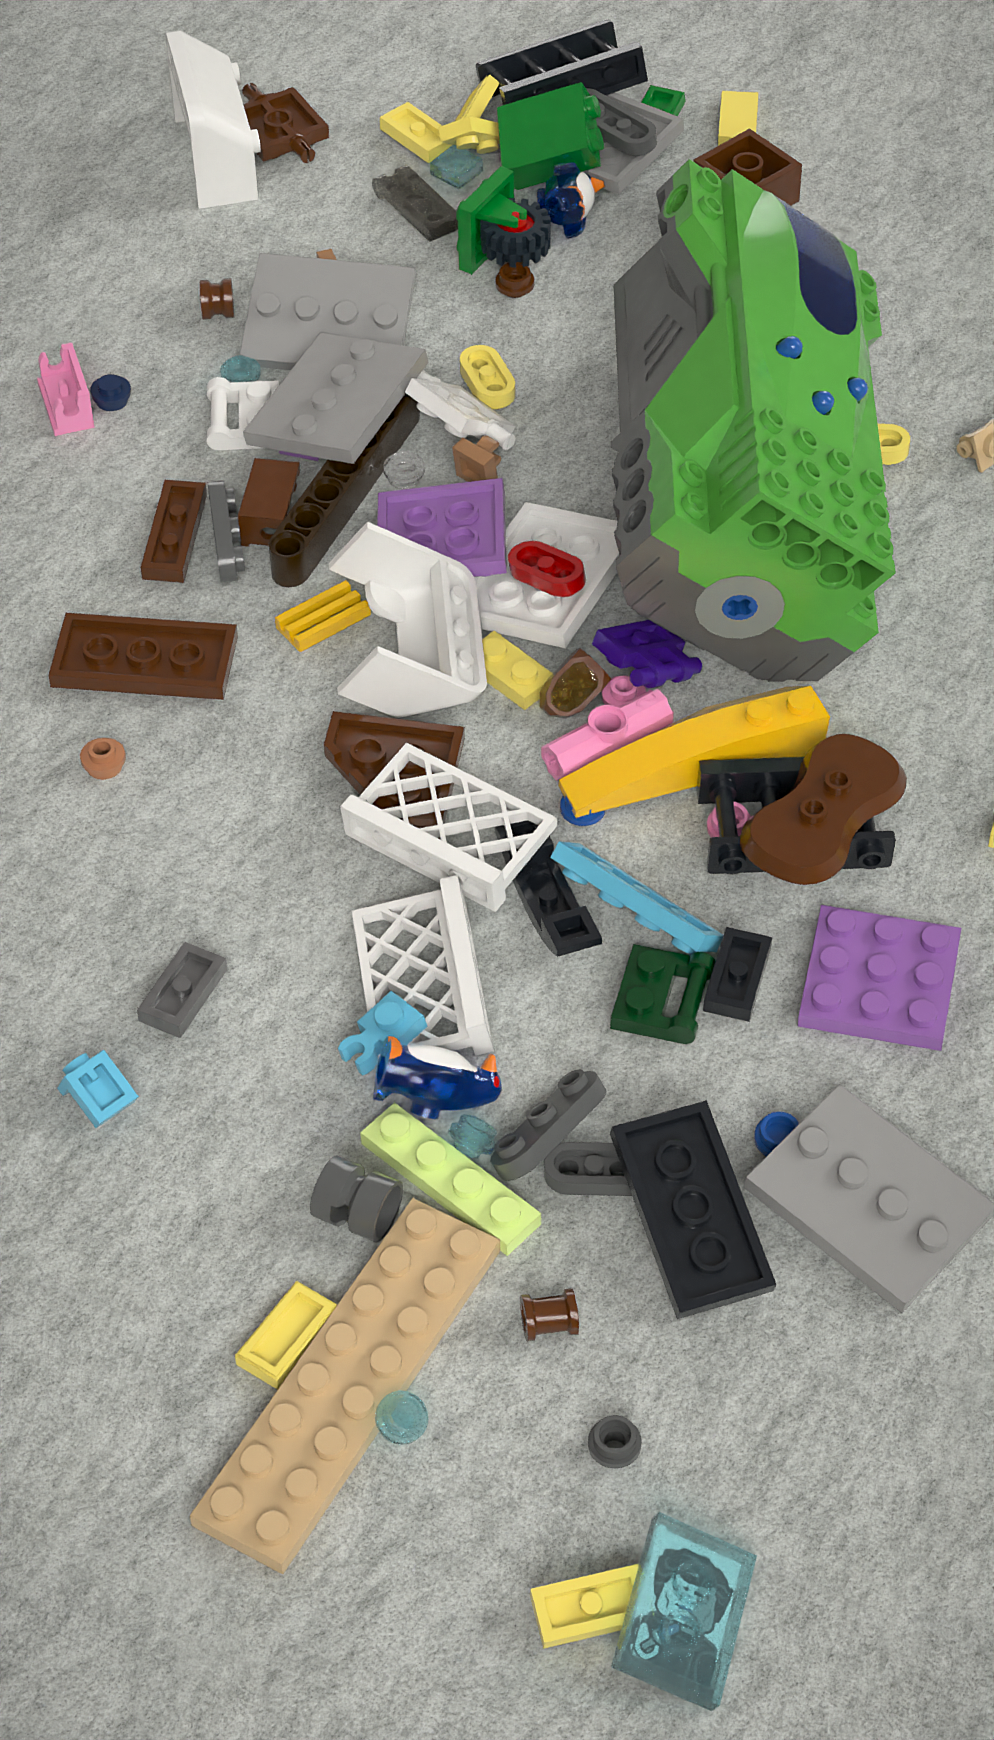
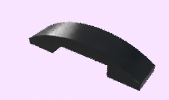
[495,820,602,957]

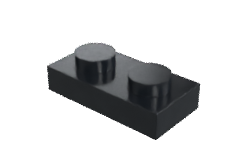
[703,927,772,1022]

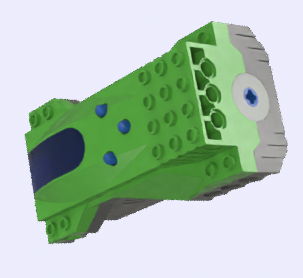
[611,159,896,682]

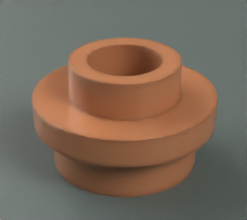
[80,738,126,780]

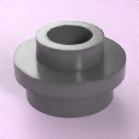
[588,1415,642,1469]

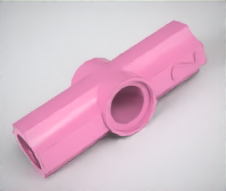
[541,689,673,781]

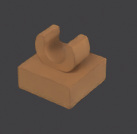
[452,435,501,482]

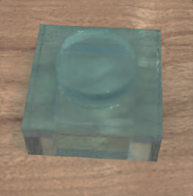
[430,145,483,189]

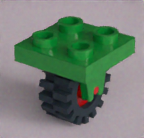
[456,166,551,275]

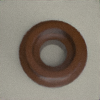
[495,262,535,298]

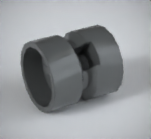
[310,1155,403,1243]

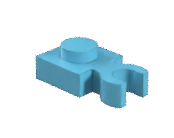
[338,991,428,1075]

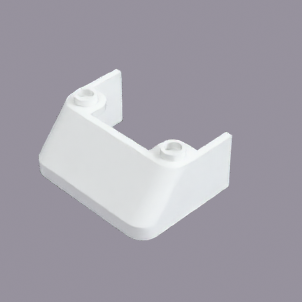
[165,30,261,209]
[328,522,487,718]

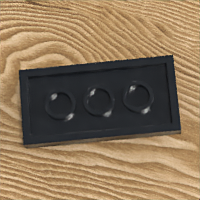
[610,1100,777,1319]

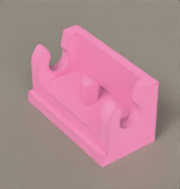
[37,343,94,436]

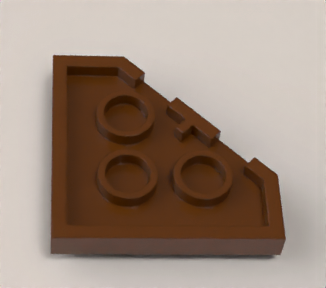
[324,711,465,840]

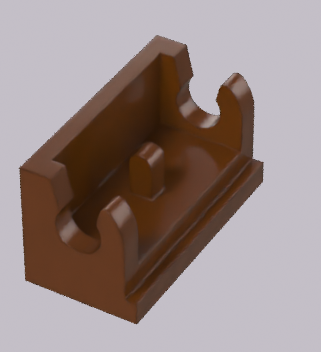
[238,458,300,547]

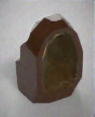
[539,648,612,719]

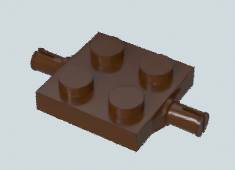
[242,83,329,163]

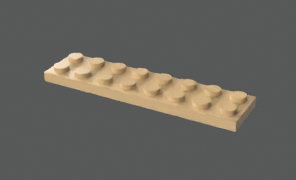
[190,1198,500,1574]

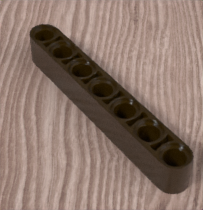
[268,393,420,588]

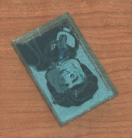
[611,1512,757,1711]

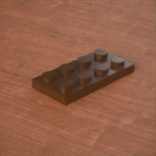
[48,613,238,700]

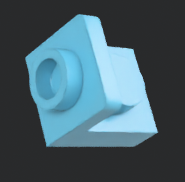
[57,1050,139,1128]

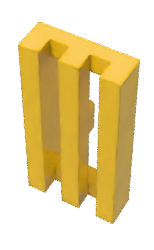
[275,580,371,652]

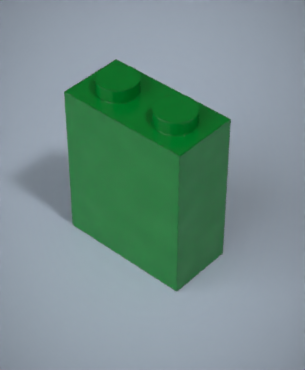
[497,82,604,191]

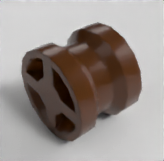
[199,278,234,320]

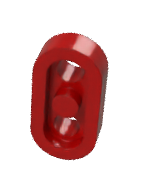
[508,541,586,597]

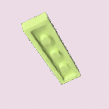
[360,1102,541,1256]

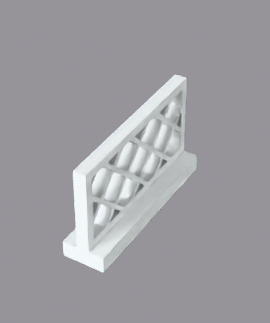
[340,743,557,912]
[352,875,494,1068]

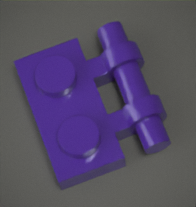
[592,620,702,688]

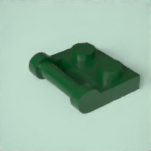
[610,944,716,1044]

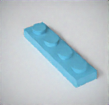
[550,841,724,954]

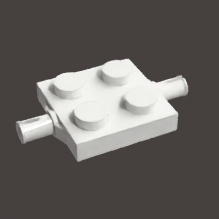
[405,370,516,450]

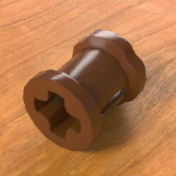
[520,1288,579,1342]

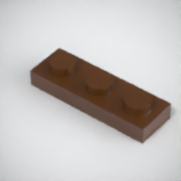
[140,479,207,583]

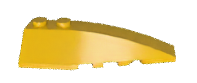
[558,686,830,818]

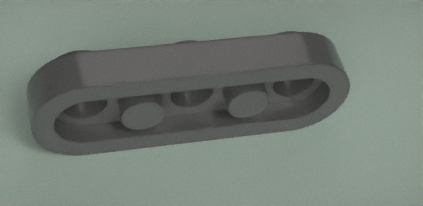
[586,88,657,156]
[207,480,245,583]
[490,1069,607,1181]
[544,1142,632,1196]

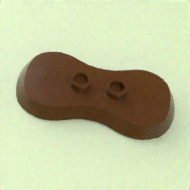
[740,734,907,885]

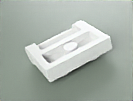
[207,377,279,450]

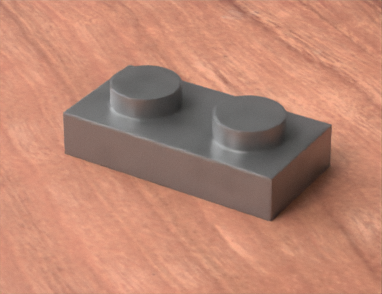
[137,942,227,1038]

